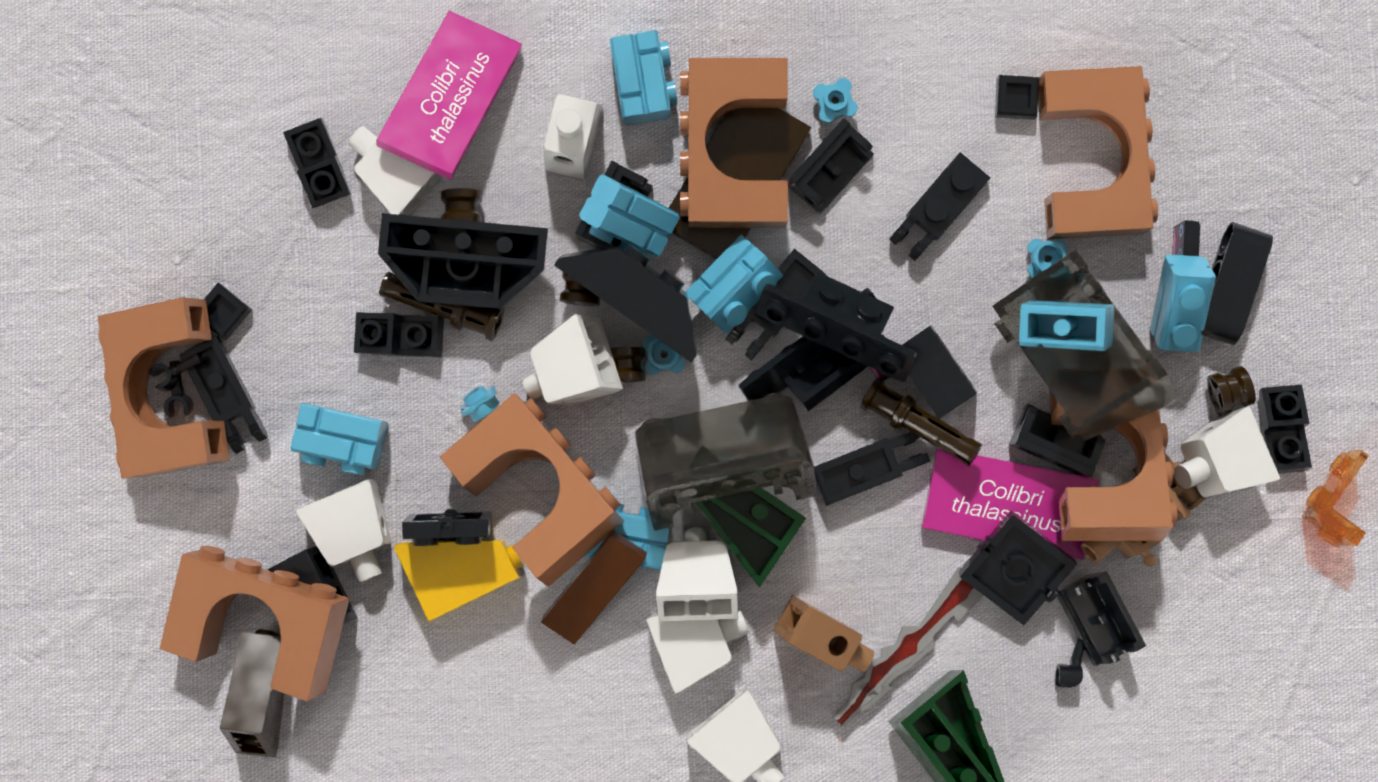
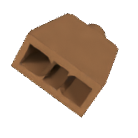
[773,595,874,672]

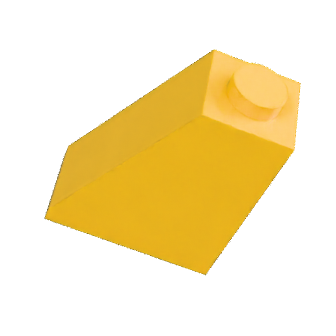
[393,540,525,622]

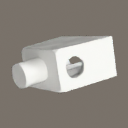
[543,94,603,181]
[348,126,443,216]
[523,314,623,406]
[1174,406,1281,497]
[296,479,391,583]
[656,527,738,621]
[646,610,750,694]
[686,686,784,782]

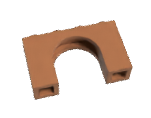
[680,58,788,228]
[1038,66,1158,239]
[98,297,230,478]
[1048,370,1178,541]
[440,393,625,587]
[159,546,350,702]

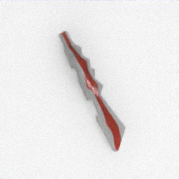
[833,568,984,728]

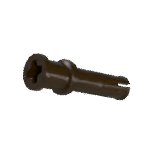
[379,271,505,342]
[860,377,983,467]

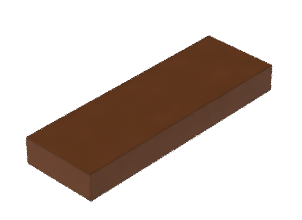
[541,530,647,645]

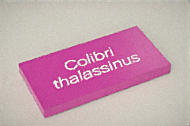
[376,10,522,180]
[921,448,1099,560]

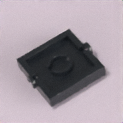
[402,508,492,546]
[958,510,1077,626]

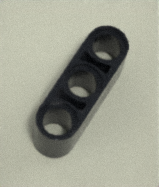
[1201,222,1273,346]

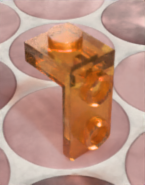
[1302,450,1369,547]

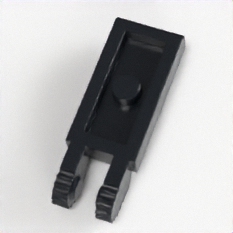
[889,152,991,261]
[725,248,826,361]
[179,335,268,454]
[811,432,930,506]

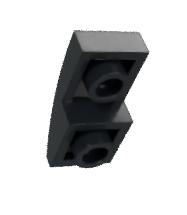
[283,118,351,209]
[354,312,444,358]
[1259,384,1312,474]

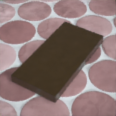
[669,108,812,259]

